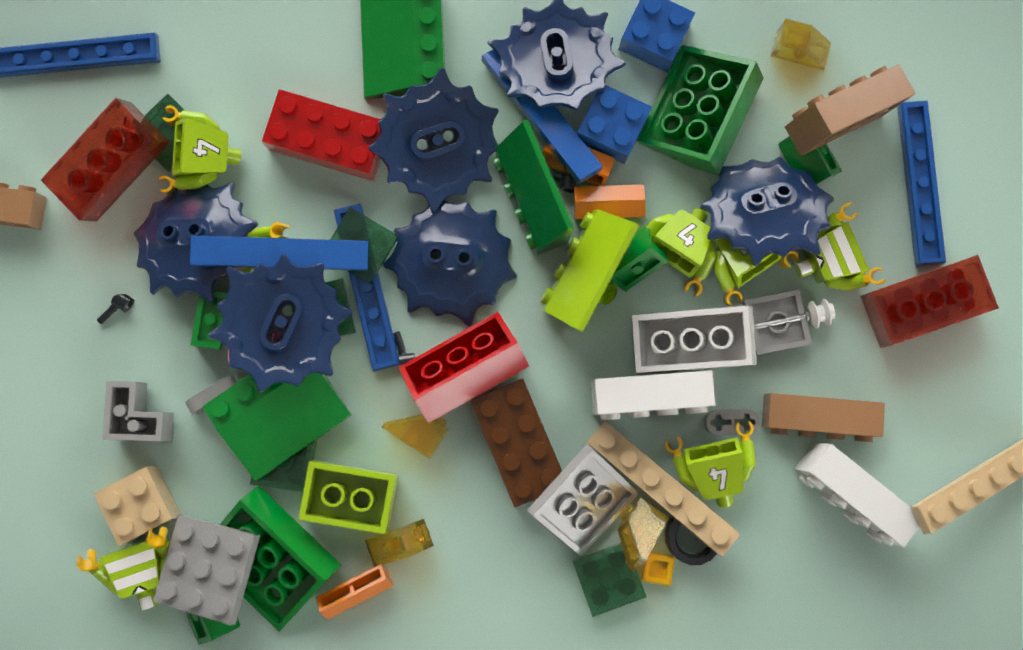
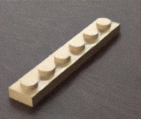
[587,421,741,557]
[910,439,1023,534]

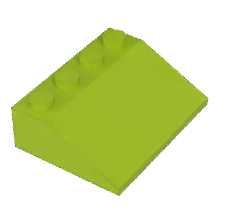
[540,209,639,332]

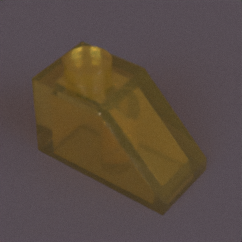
[771,18,831,70]
[381,414,450,459]
[617,498,669,572]
[365,519,434,567]

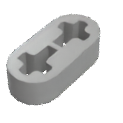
[185,375,237,415]
[703,409,760,435]

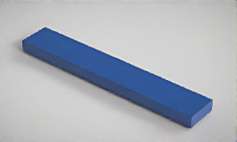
[0,32,160,78]
[481,49,602,184]
[897,100,946,266]
[333,203,401,372]
[190,235,368,271]

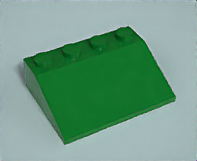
[360,0,445,99]
[636,45,764,175]
[493,119,574,255]
[202,373,352,481]
[220,486,341,632]

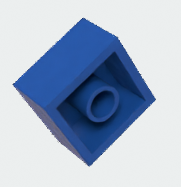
[618,0,696,72]
[577,85,652,165]

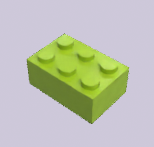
[298,460,399,534]

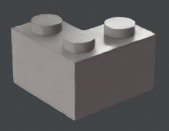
[103,381,174,441]

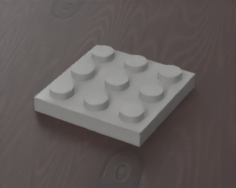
[528,444,638,557]
[153,514,260,625]

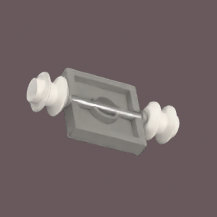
[742,289,835,356]

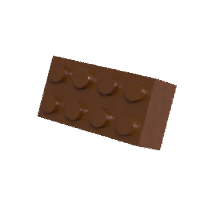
[470,378,562,508]

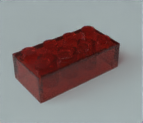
[41,97,170,222]
[860,255,999,348]

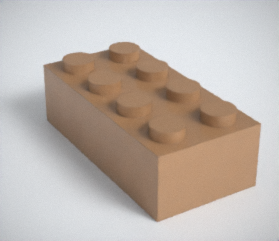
[785,64,916,156]

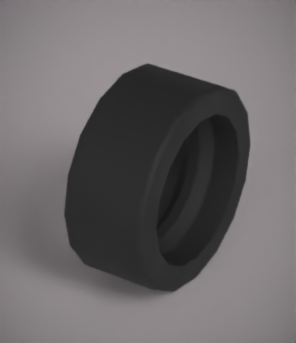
[665,517,717,565]

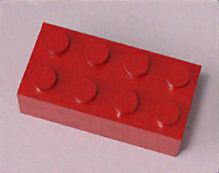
[261,89,381,181]
[399,312,530,423]

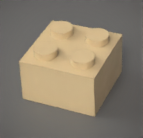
[94,465,181,546]

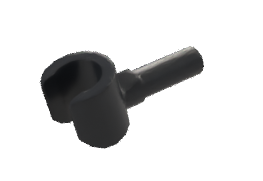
[550,170,576,193]
[97,294,135,324]
[393,331,416,365]

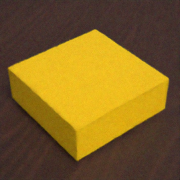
[641,551,675,586]

